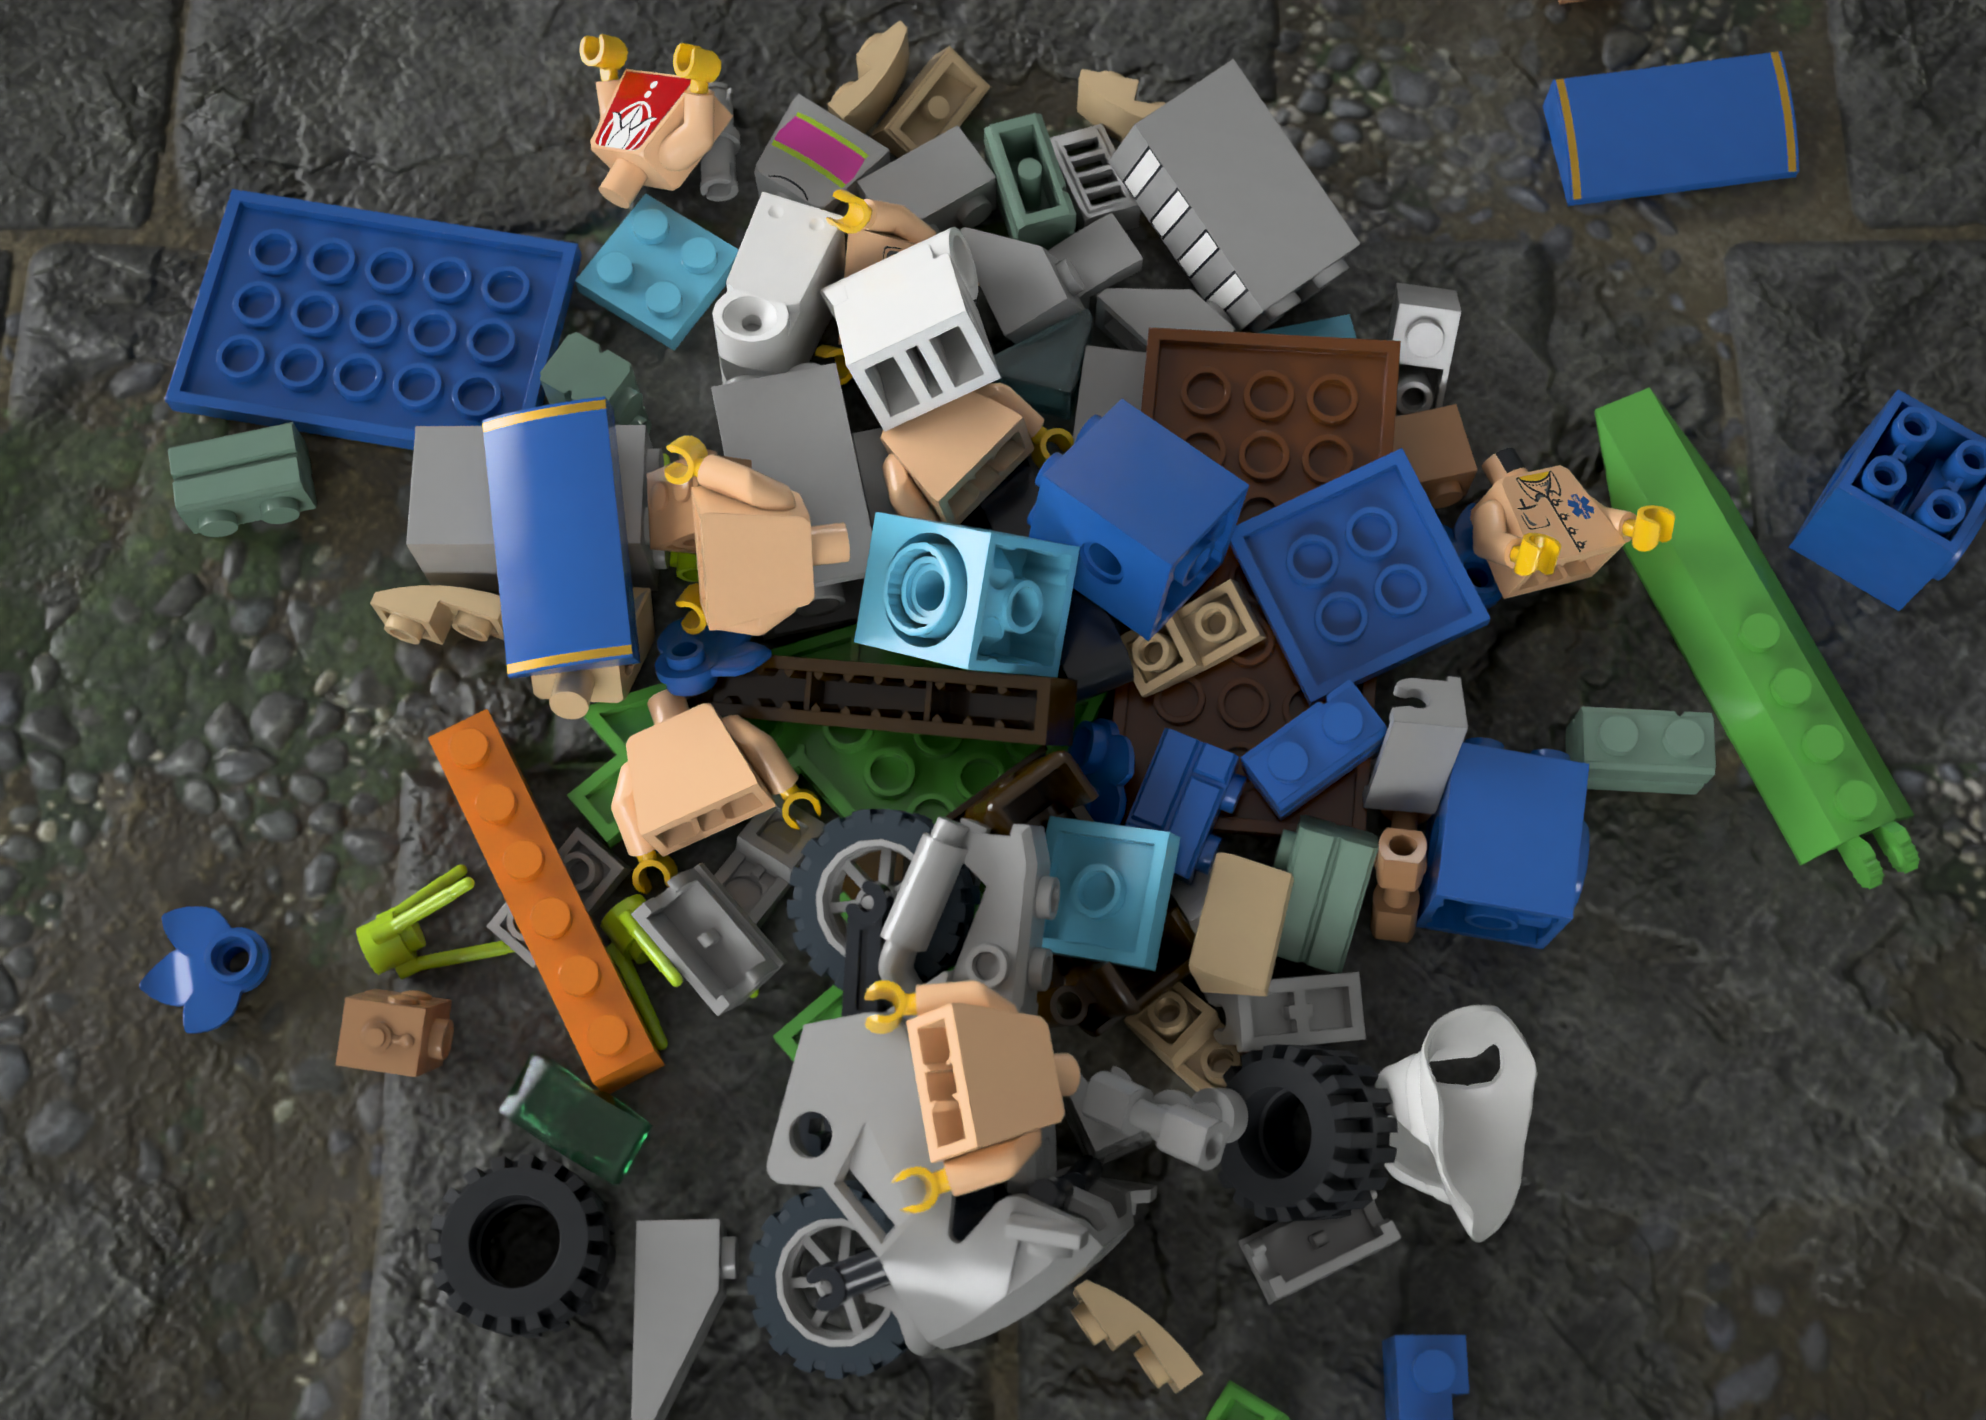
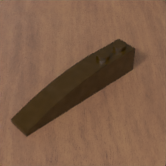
[686,655,1078,746]

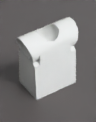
[712,191,846,385]
[820,227,1001,432]

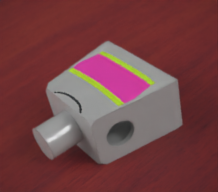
[754,93,890,216]

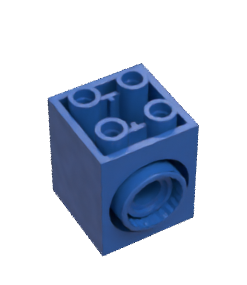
[1789,389,1986,611]
[1027,399,1249,641]
[1416,737,1590,949]

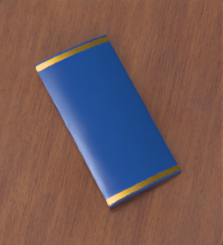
[1543,51,1799,206]
[482,396,641,679]

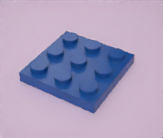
[1230,448,1491,707]

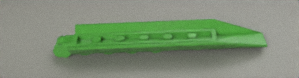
[1594,387,1920,890]

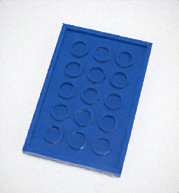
[165,189,582,450]

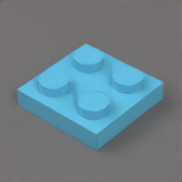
[575,193,739,351]
[1042,816,1181,971]

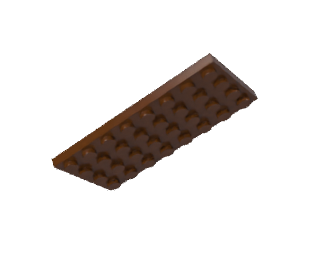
[1112,327,1401,838]

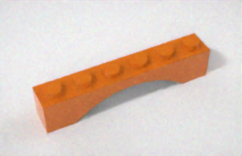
[428,709,665,1096]

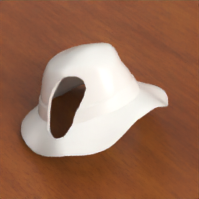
[1375,1005,1537,1243]

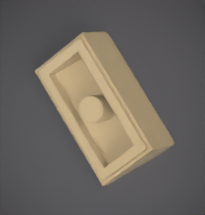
[869,46,991,158]
[1189,853,1294,997]

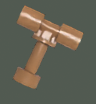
[1370,809,1432,943]

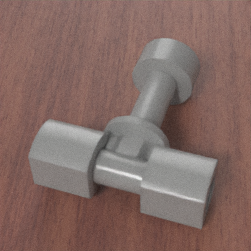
[1081,1071,1248,1170]

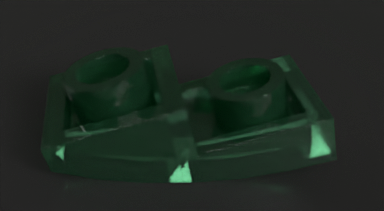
[499,1052,653,1185]

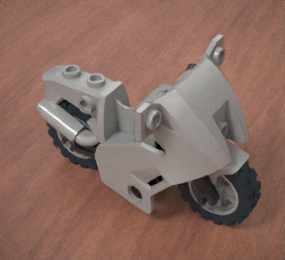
[747,809,1158,1379]

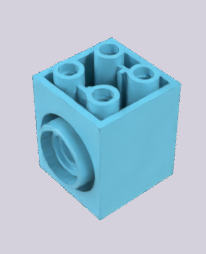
[854,512,1080,678]

